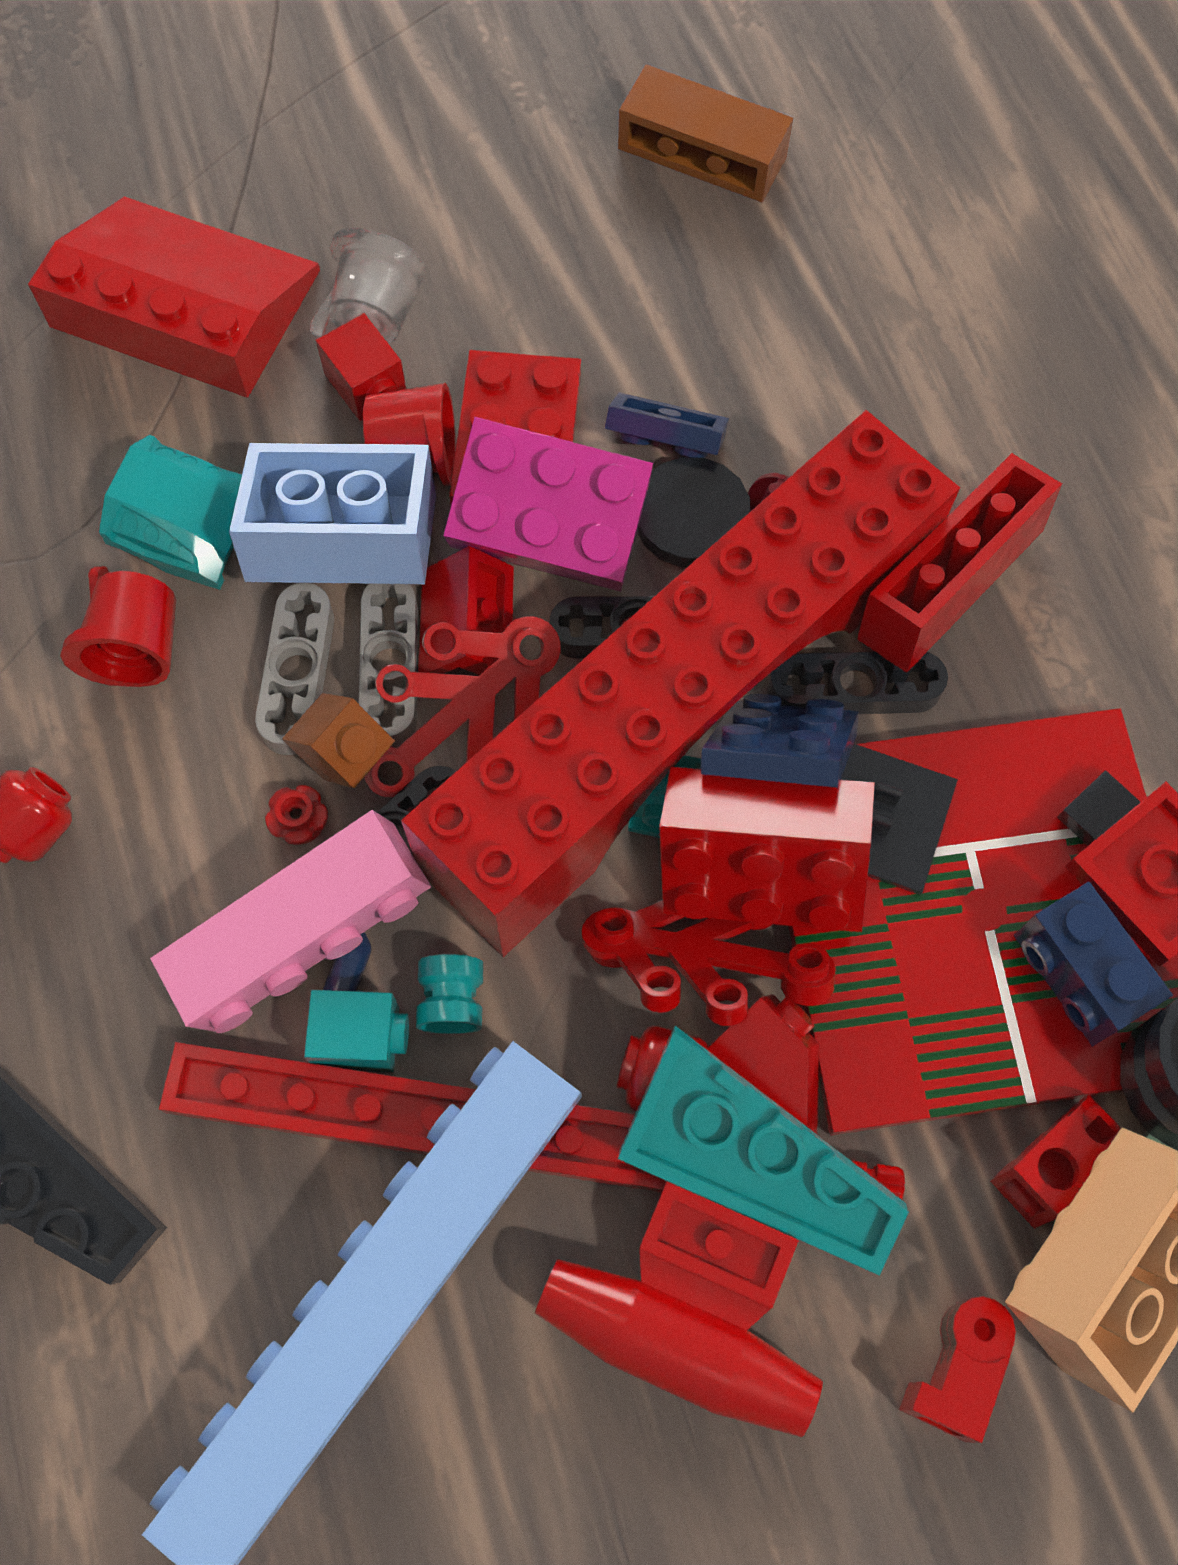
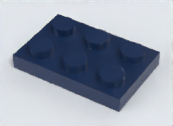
[701,694,859,788]

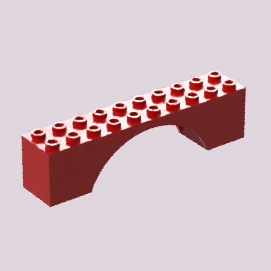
[401,410,961,958]

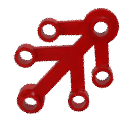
[364,616,561,797]
[582,900,836,1026]

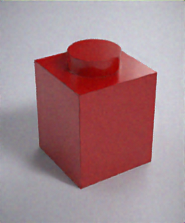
[316,313,406,421]

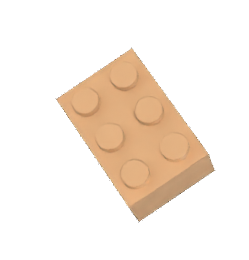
[1005,1128,1178,1413]

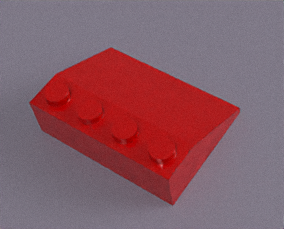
[28,196,320,398]

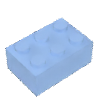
[229,443,436,584]

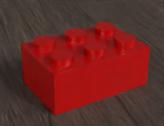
[659,767,875,932]

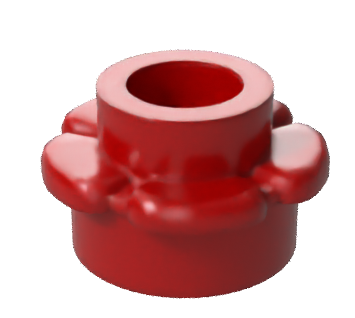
[265,785,328,845]

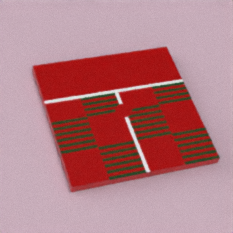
[788,708,1178,1136]

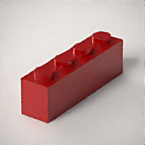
[857,453,1062,673]

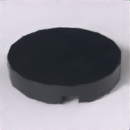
[638,457,750,568]

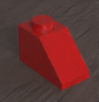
[707,994,819,1134]

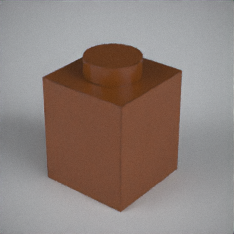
[282,693,395,788]

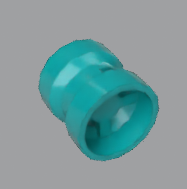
[416,954,484,1034]

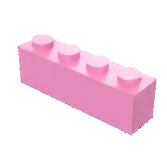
[150,810,431,1033]

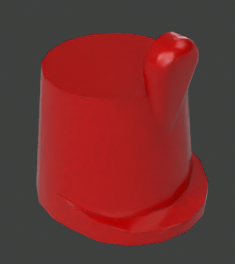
[363,382,456,486]
[60,566,176,687]

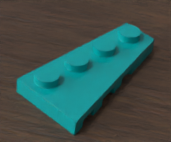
[618,1026,909,1276]

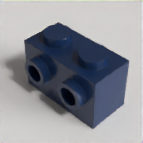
[1013,882,1174,1047]

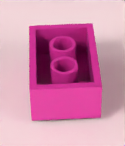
[443,417,653,592]

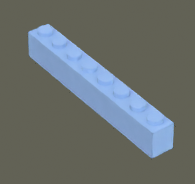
[142,1041,582,1565]

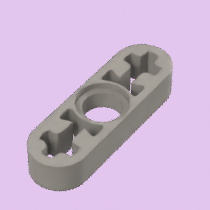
[255,583,334,755]
[359,584,418,747]

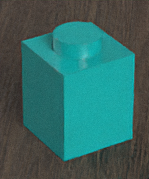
[304,990,409,1073]

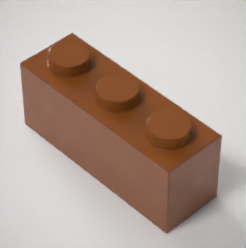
[618,64,794,203]

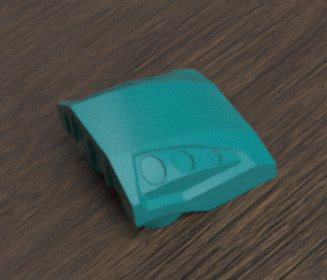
[99,435,242,590]

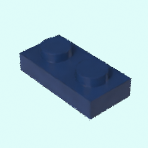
[605,392,729,458]

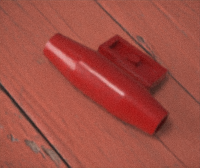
[535,1181,823,1438]

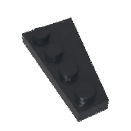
[0,1067,167,1285]

